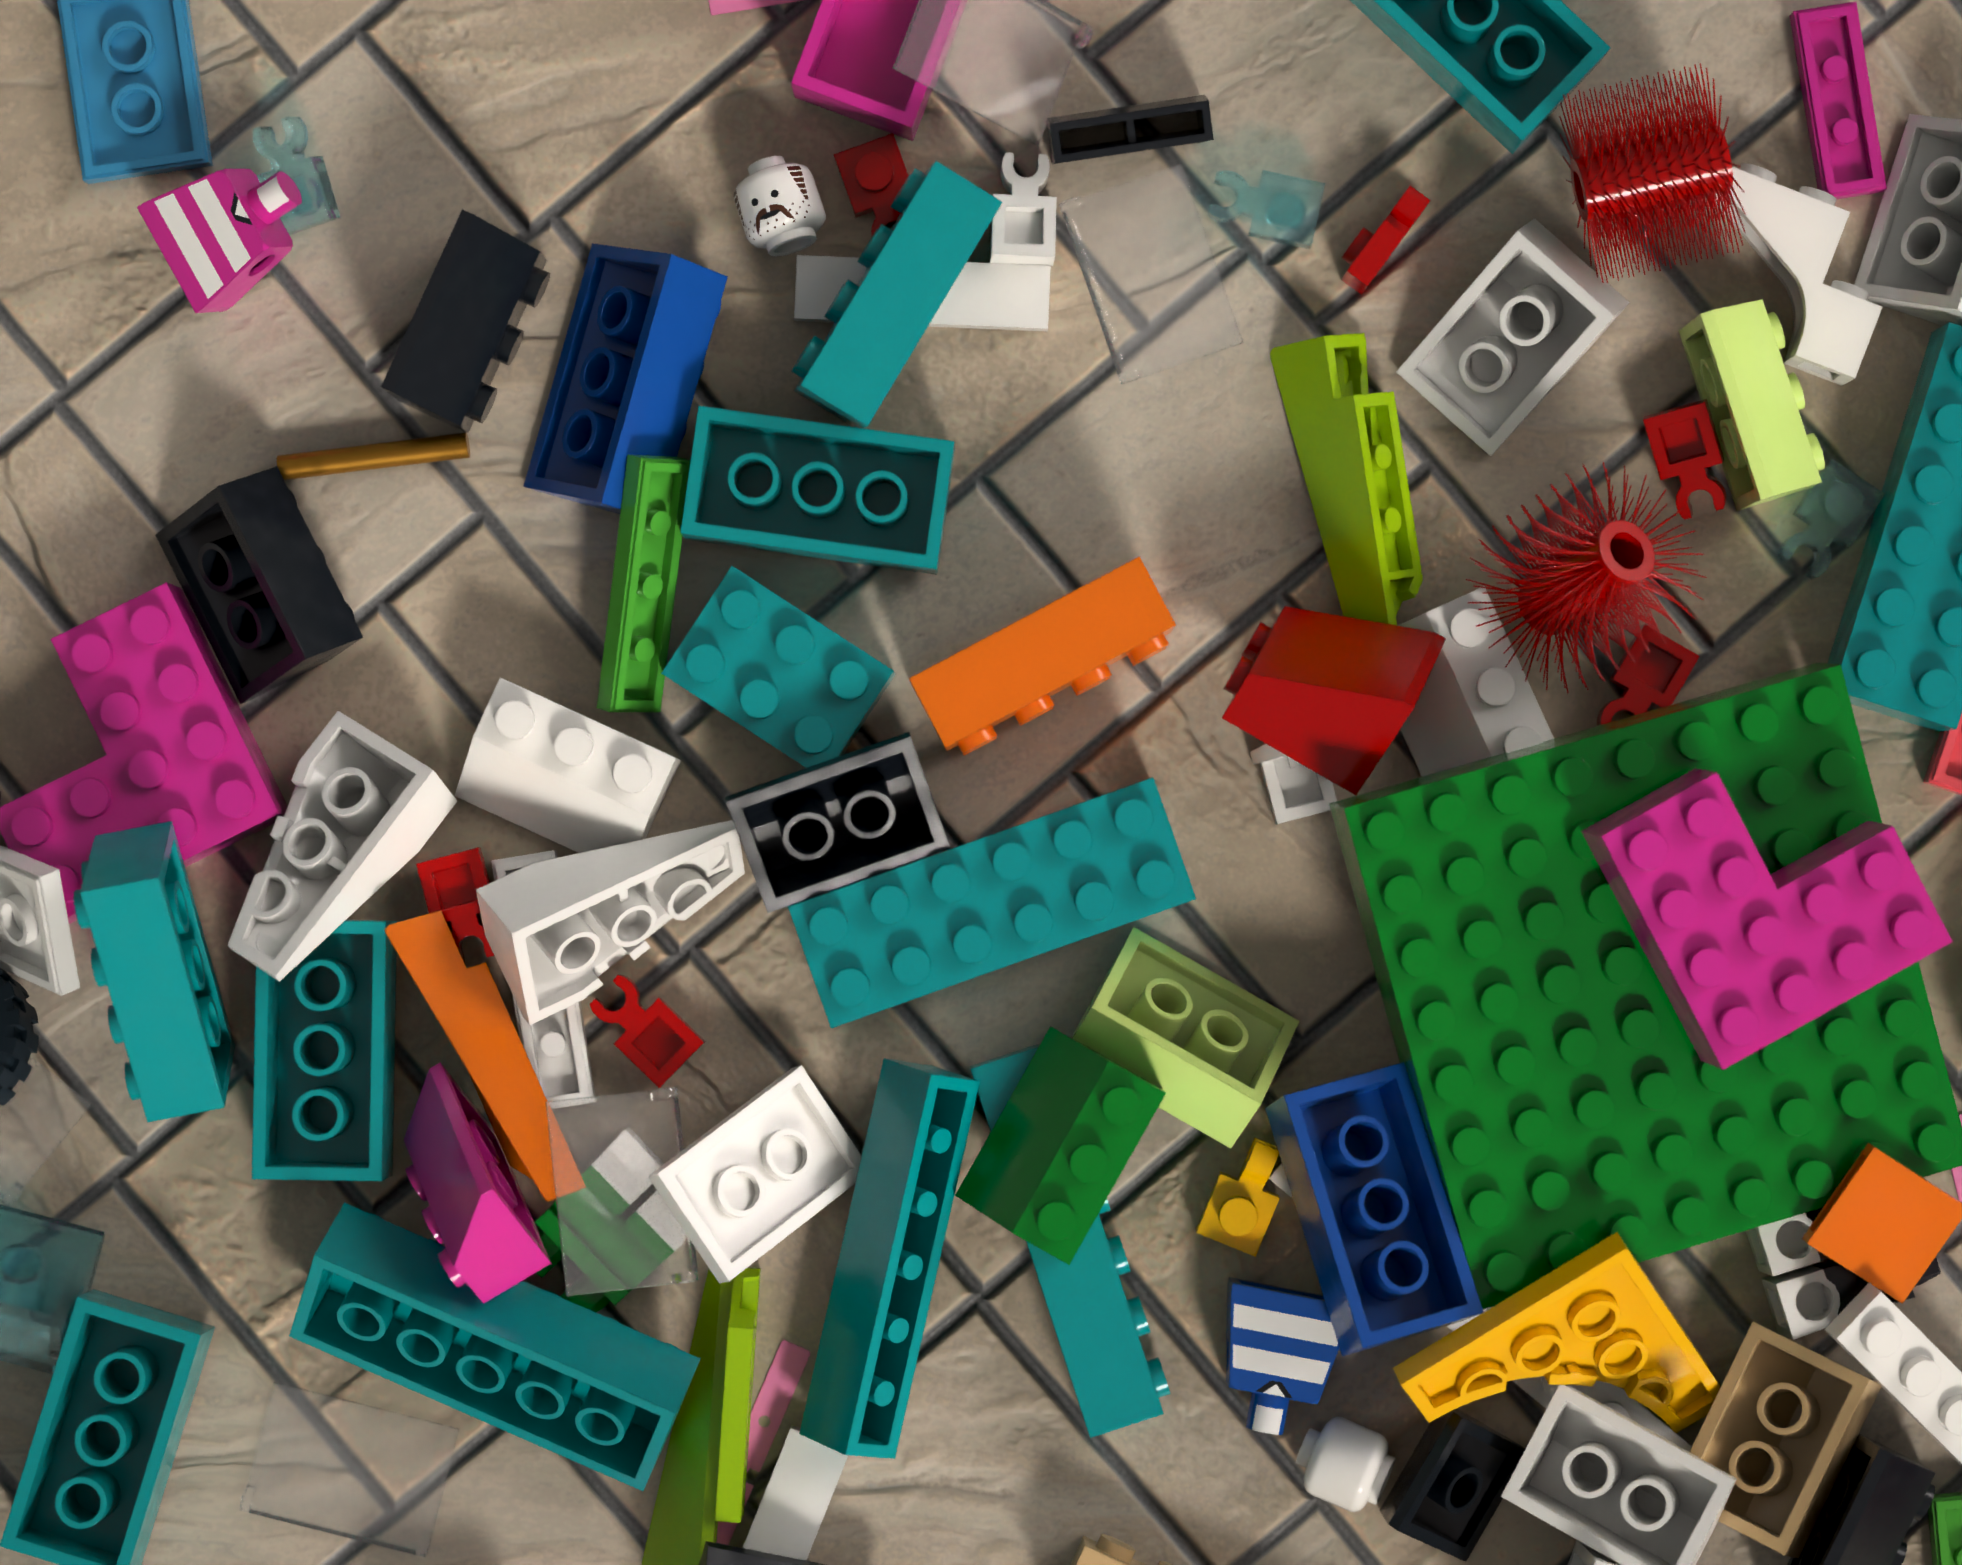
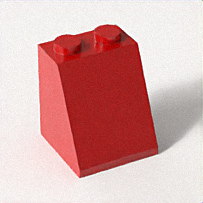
[1222,606,1446,796]

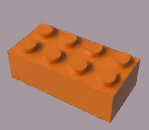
[909,556,1176,756]

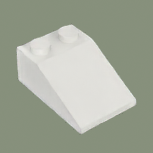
[1396,218,1630,456]

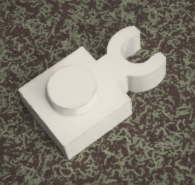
[990,152,1057,266]

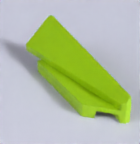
[1270,333,1423,625]
[642,1267,761,1565]

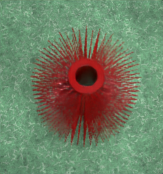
[1559,63,1746,283]
[1466,462,1706,693]

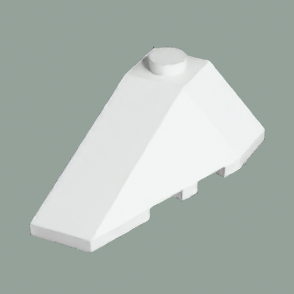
[227,711,457,982]
[476,820,745,1025]

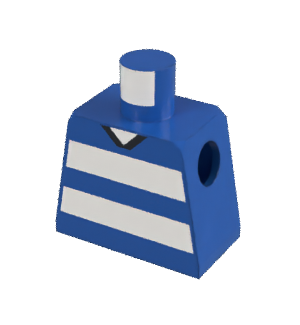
[1226,1277,1339,1435]

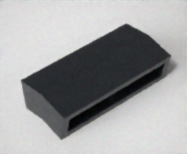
[1047,95,1214,164]

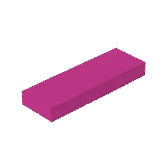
[1789,1,1887,199]

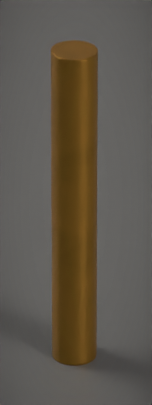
[276,432,470,480]

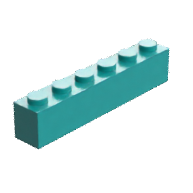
[970,1044,1171,1438]
[799,1058,980,1459]

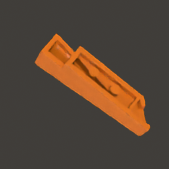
[384,910,585,1202]

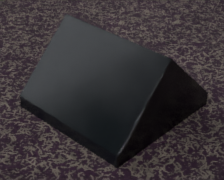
[1379,1408,1525,1562]

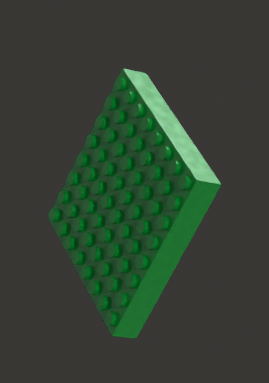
[1329,663,1962,1309]

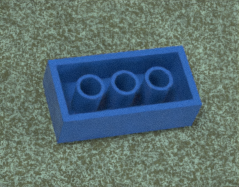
[1265,1062,1484,1357]

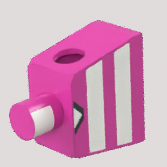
[137,168,302,313]

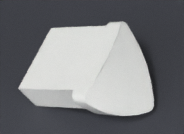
[1250,744,1337,824]

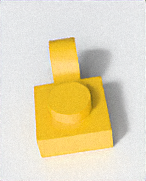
[1196,1137,1280,1257]

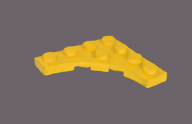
[1393,1232,1721,1433]

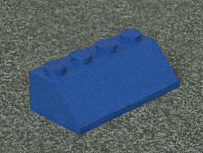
[523,243,728,514]

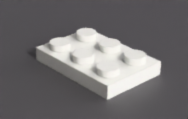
[648,1065,862,1283]

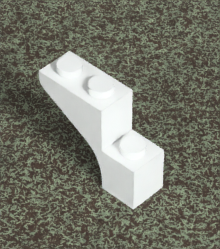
[1715,163,1882,386]

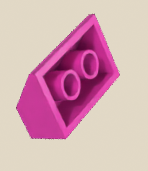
[404,1062,551,1304]

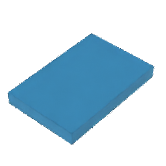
[57,0,213,184]

